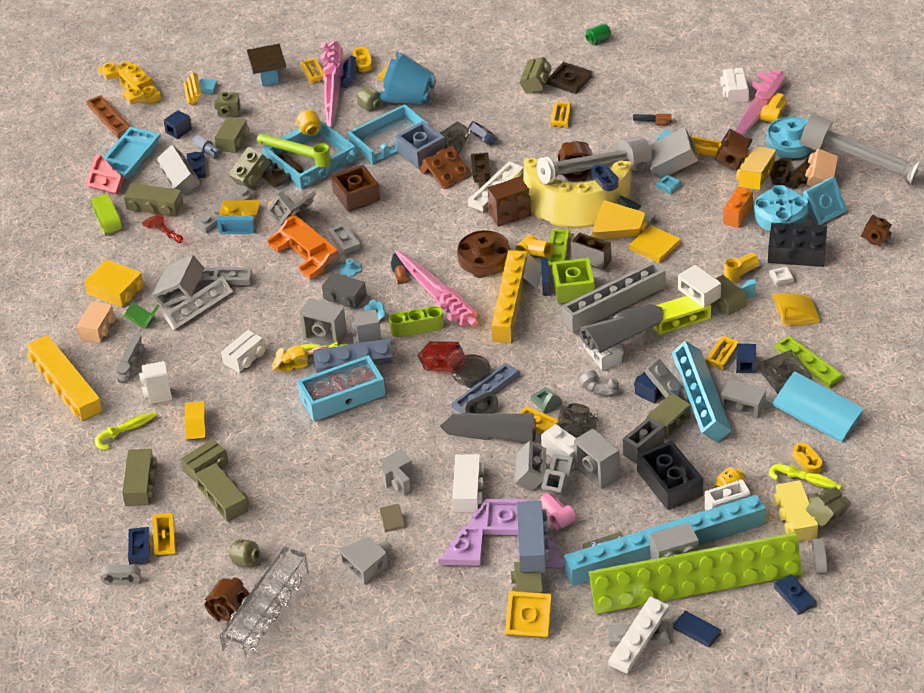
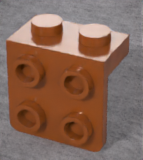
[419,145,471,189]

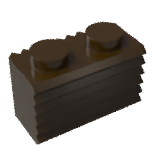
[571,232,612,269]

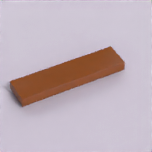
[86,95,130,139]

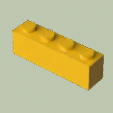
[736,146,776,190]

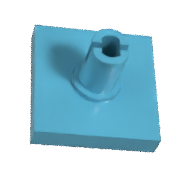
[803,177,847,225]

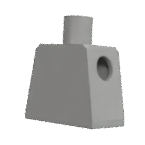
[339,537,392,585]

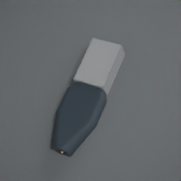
[618,196,656,223]

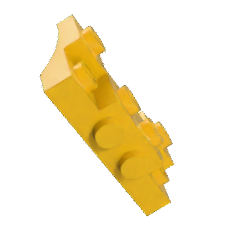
[98,61,162,105]

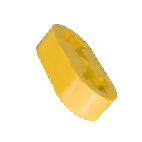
[793,443,822,474]

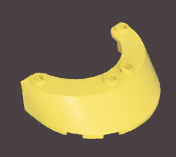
[523,158,632,228]

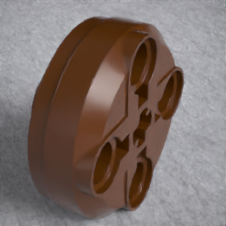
[457,230,511,278]

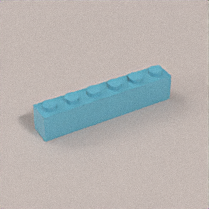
[672,341,732,442]

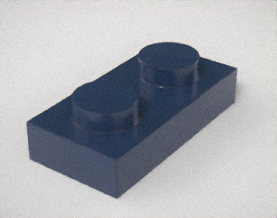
[187,151,206,178]
[128,527,150,565]

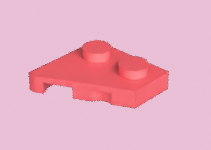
[85,153,124,194]

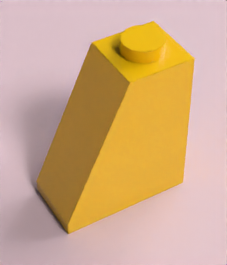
[592,200,648,239]

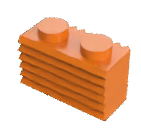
[723,186,753,228]

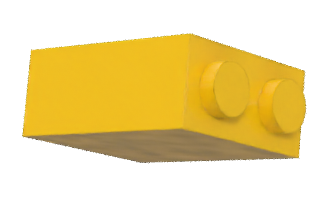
[84,259,144,308]

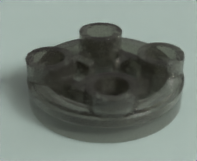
[451,354,490,388]

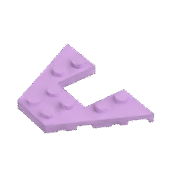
[438,499,564,567]

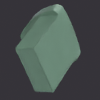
[531,387,562,414]

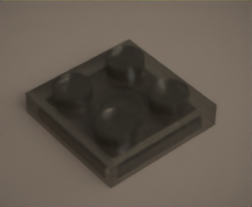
[757,350,812,394]

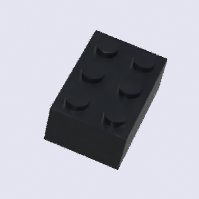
[768,223,827,267]
[637,440,703,510]

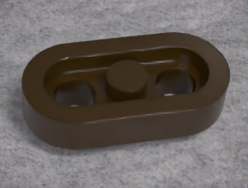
[770,158,793,185]

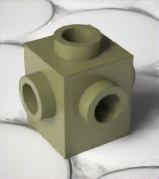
[214,92,241,116]

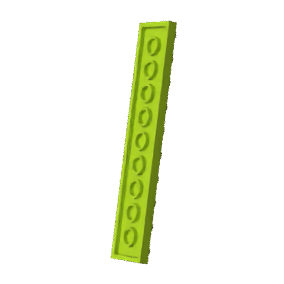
[589,532,802,614]

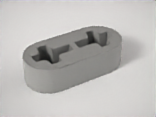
[812,538,827,574]
[101,565,141,585]

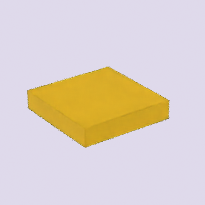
[629,225,681,263]
[505,591,552,638]

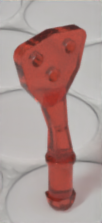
[142,214,183,243]

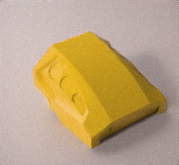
[772,293,820,326]

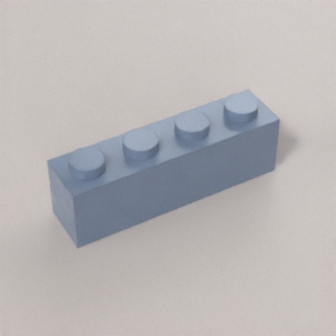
[313,338,393,373]
[517,501,549,572]

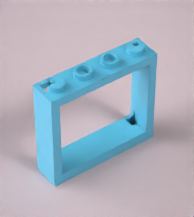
[262,120,357,190]

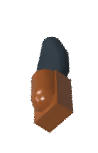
[633,114,672,125]
[391,253,409,285]

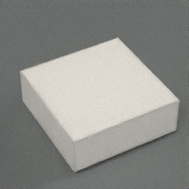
[769,266,794,287]

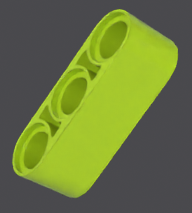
[90,194,122,234]
[389,306,444,337]

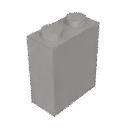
[649,127,698,179]
[152,255,205,307]

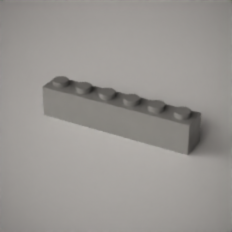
[561,261,666,333]

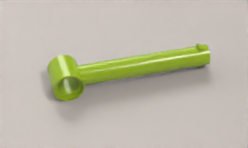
[257,133,331,167]

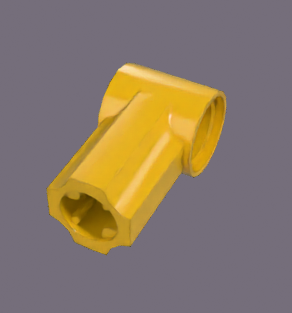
[760,93,787,123]
[515,235,554,258]
[724,252,759,283]

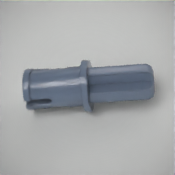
[192,135,222,159]

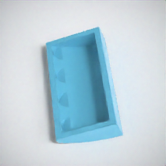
[773,371,864,442]

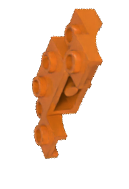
[267,215,339,280]

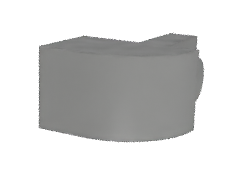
[382,449,413,496]
[541,454,574,496]

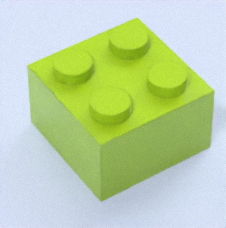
[552,258,595,303]

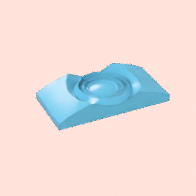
[104,126,161,178]

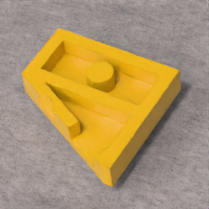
[218,200,260,221]

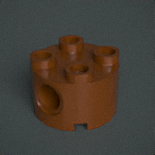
[714,129,753,171]
[557,141,593,182]
[204,577,256,626]

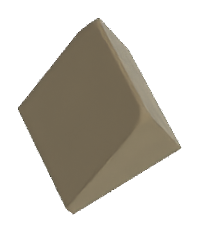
[379,504,405,532]

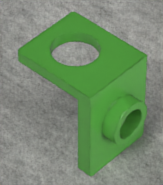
[124,302,160,329]

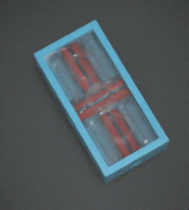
[297,355,386,421]

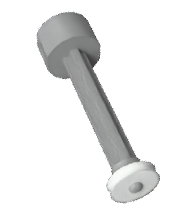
[800,114,921,185]
[537,136,652,185]

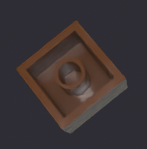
[331,164,380,212]
[487,177,531,227]

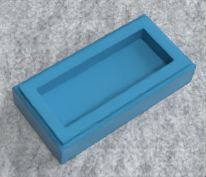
[217,216,255,234]

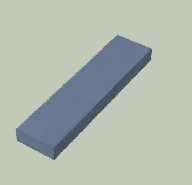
[451,363,520,414]

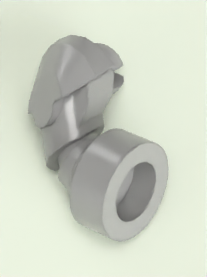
[579,370,619,397]

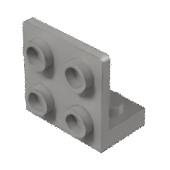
[267,191,316,226]

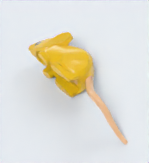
[272,345,330,373]

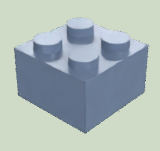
[395,121,446,169]

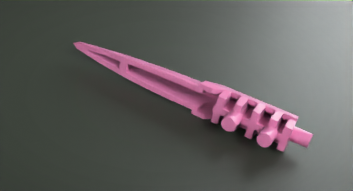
[320,41,344,128]
[735,69,785,135]
[395,250,478,327]

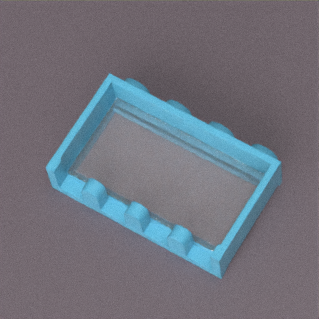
[348,104,429,165]

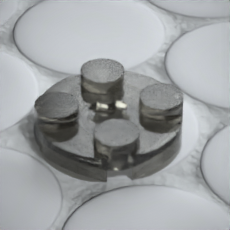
[558,403,598,438]

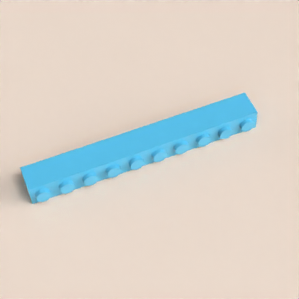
[564,494,765,586]

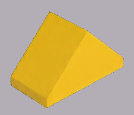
[152,513,177,555]

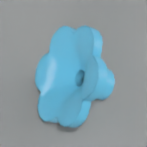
[339,259,362,277]
[364,300,386,322]

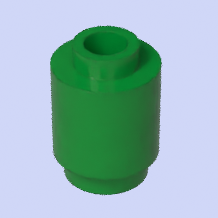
[585,24,611,45]

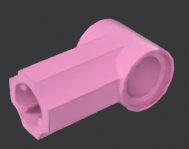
[539,493,577,531]

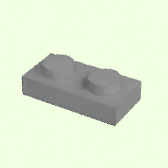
[328,223,361,255]

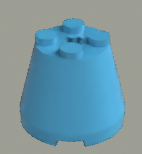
[380,51,436,105]

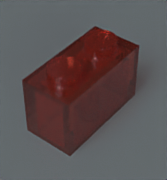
[417,341,466,371]

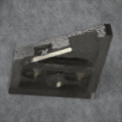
[440,121,470,154]

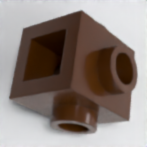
[860,214,892,246]

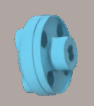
[766,117,816,159]
[754,185,808,231]

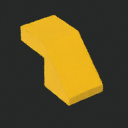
[184,401,206,440]

